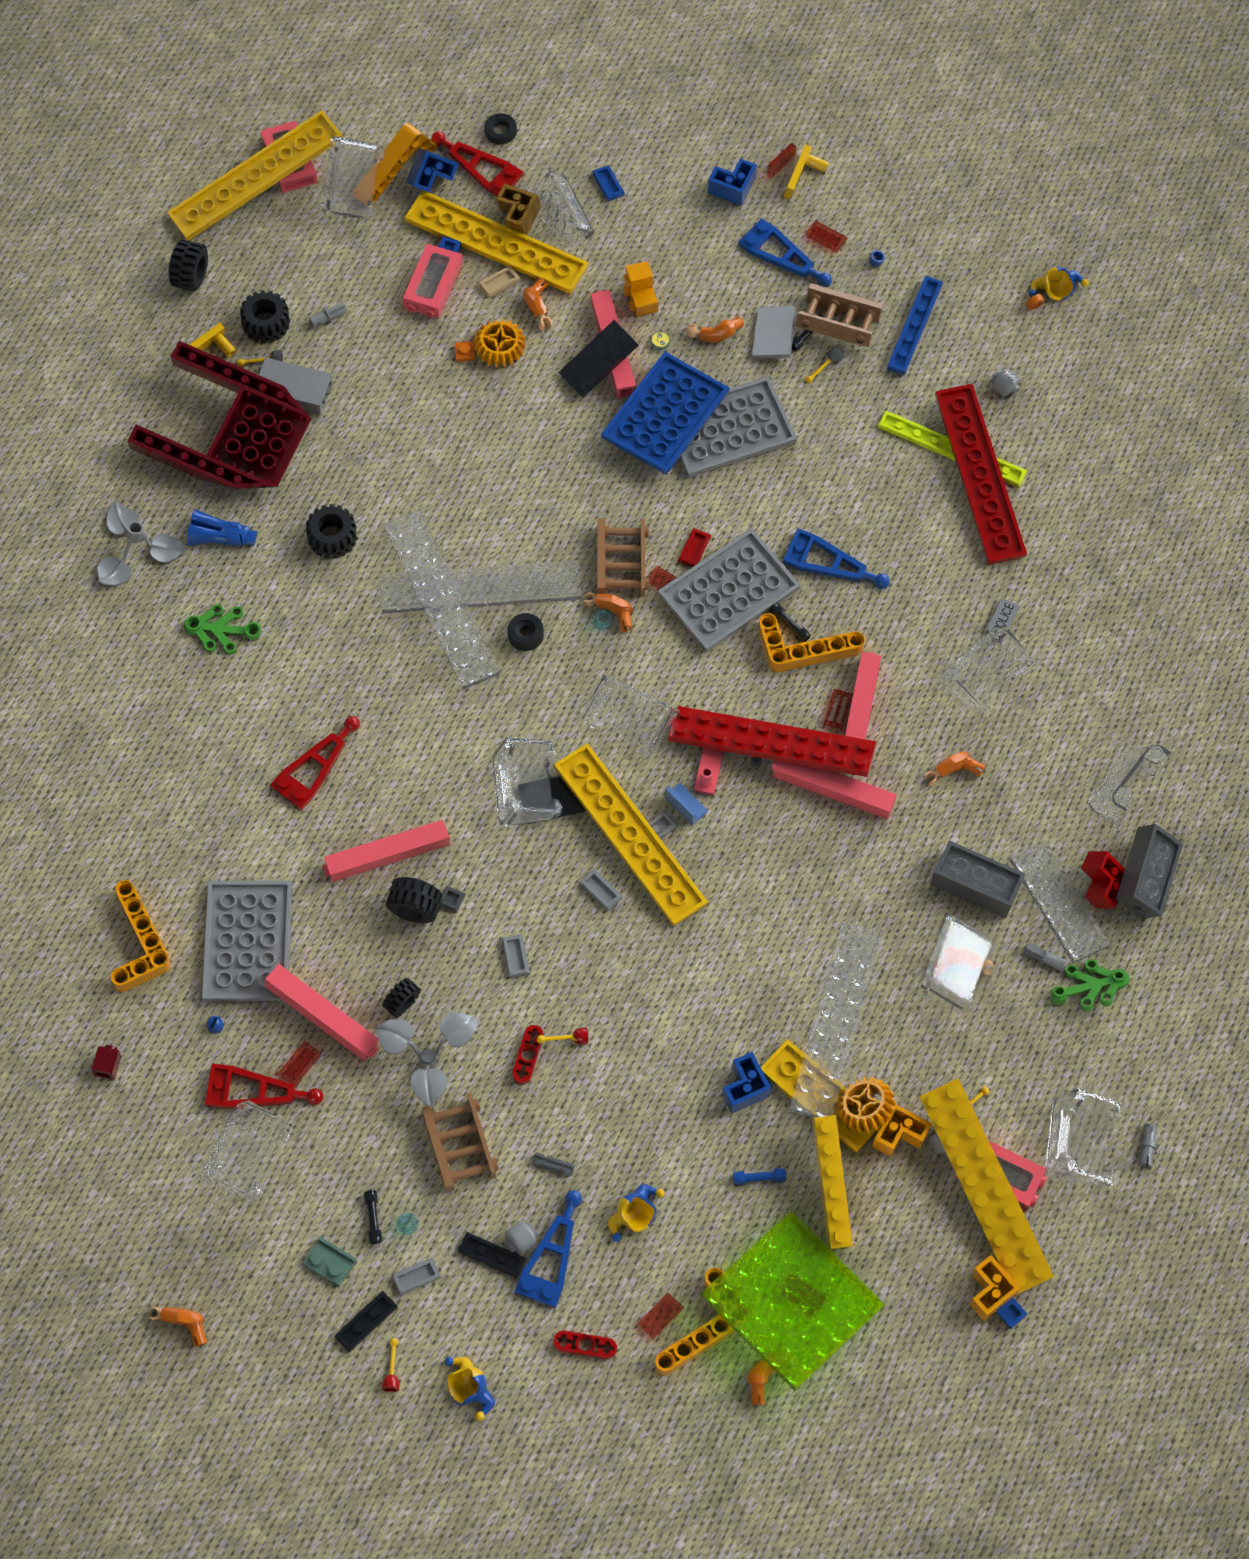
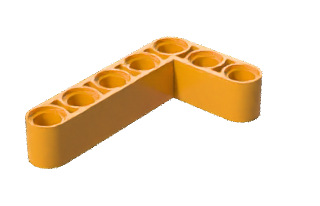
[353,123,437,208]
[758,613,865,672]
[111,880,171,992]
[655,1268,749,1376]

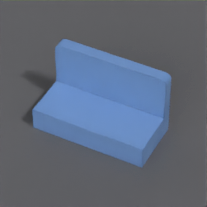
[665,783,708,825]

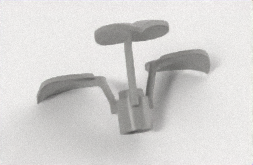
[97,501,186,586]
[375,1012,477,1107]

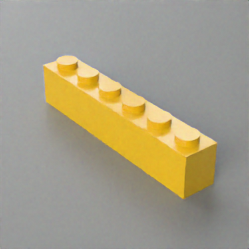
[812,1115,853,1250]

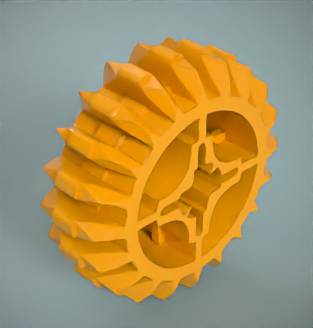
[474,318,525,368]
[837,1076,896,1134]

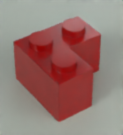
[1081,851,1125,909]

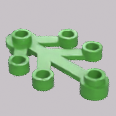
[184,604,261,655]
[1050,959,1129,1012]

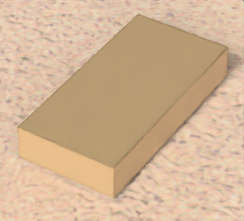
[478,266,520,298]

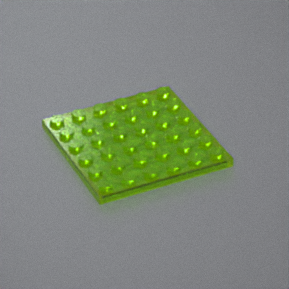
[701,1211,885,1391]

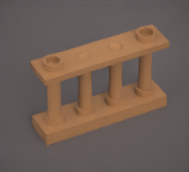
[796,283,883,348]
[597,518,649,597]
[421,1093,499,1193]

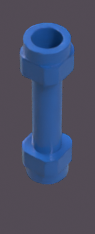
[733,1168,786,1186]

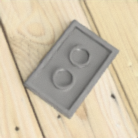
[752,306,796,359]

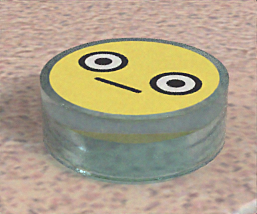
[651,331,670,351]

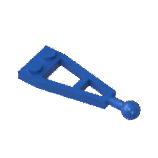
[738,218,832,288]
[783,528,890,589]
[514,1190,582,1308]

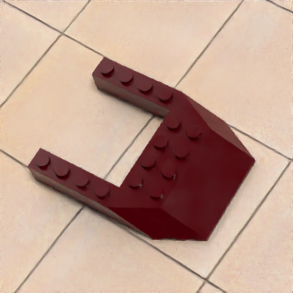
[127,340,312,489]

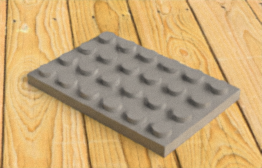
[680,377,797,477]
[658,528,801,652]
[202,881,292,1001]

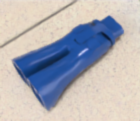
[187,509,257,547]

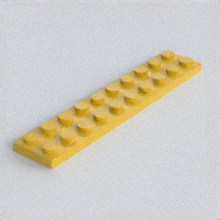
[167,110,343,241]
[405,190,589,295]
[554,743,708,926]
[919,1078,1054,1294]

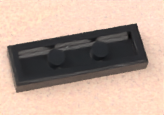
[458,1232,526,1279]
[334,1291,398,1353]

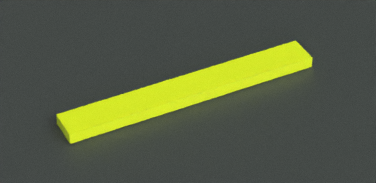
[877,411,1027,488]

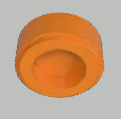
[1025,294,1045,311]

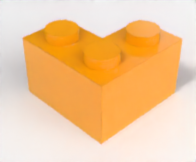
[623,261,658,317]
[872,1104,932,1157]
[970,1255,1020,1322]

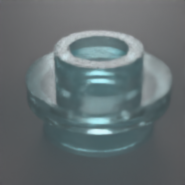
[593,610,613,630]
[396,1213,418,1235]

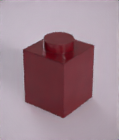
[91,1045,121,1080]

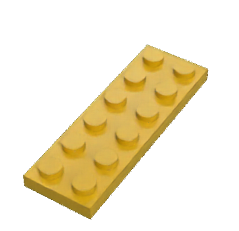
[761,1039,882,1154]

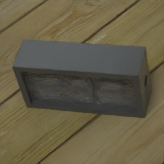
[1116,824,1183,919]
[930,841,1026,918]

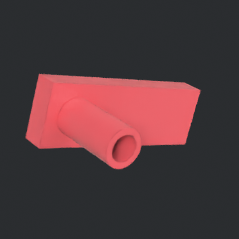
[694,748,724,796]

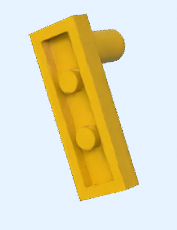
[783,144,830,199]
[189,322,237,358]

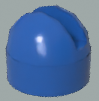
[869,250,885,267]
[206,1016,224,1034]

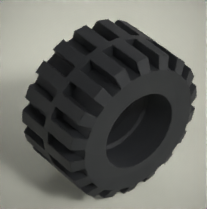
[168,239,208,291]
[240,290,290,343]
[306,504,357,559]
[385,877,443,923]

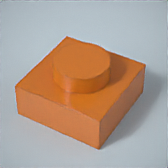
[454,341,475,362]

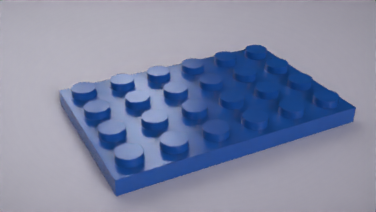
[601,351,730,475]

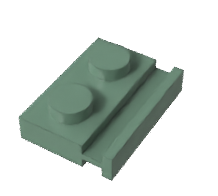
[303,1237,357,1287]

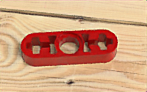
[513,1025,543,1085]
[553,1330,617,1360]

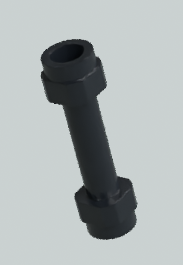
[792,314,824,351]
[769,603,811,643]
[364,1190,383,1244]

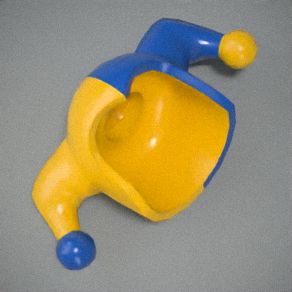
[1028,266,1089,301]
[607,1184,665,1242]
[444,1356,495,1421]

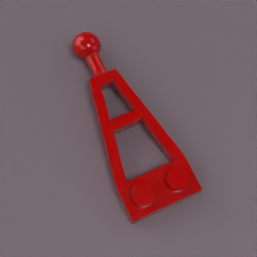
[431,131,524,197]
[270,716,360,810]
[205,1063,324,1109]

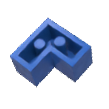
[405,147,459,192]
[707,158,757,206]
[722,1052,771,1114]

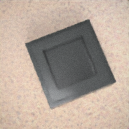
[440,886,466,913]

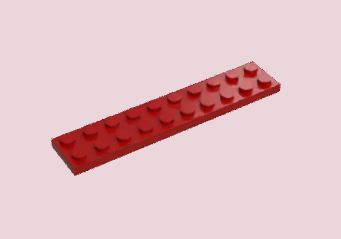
[935,383,1027,565]
[668,706,877,777]

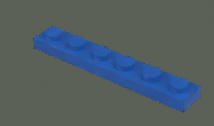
[887,276,943,375]

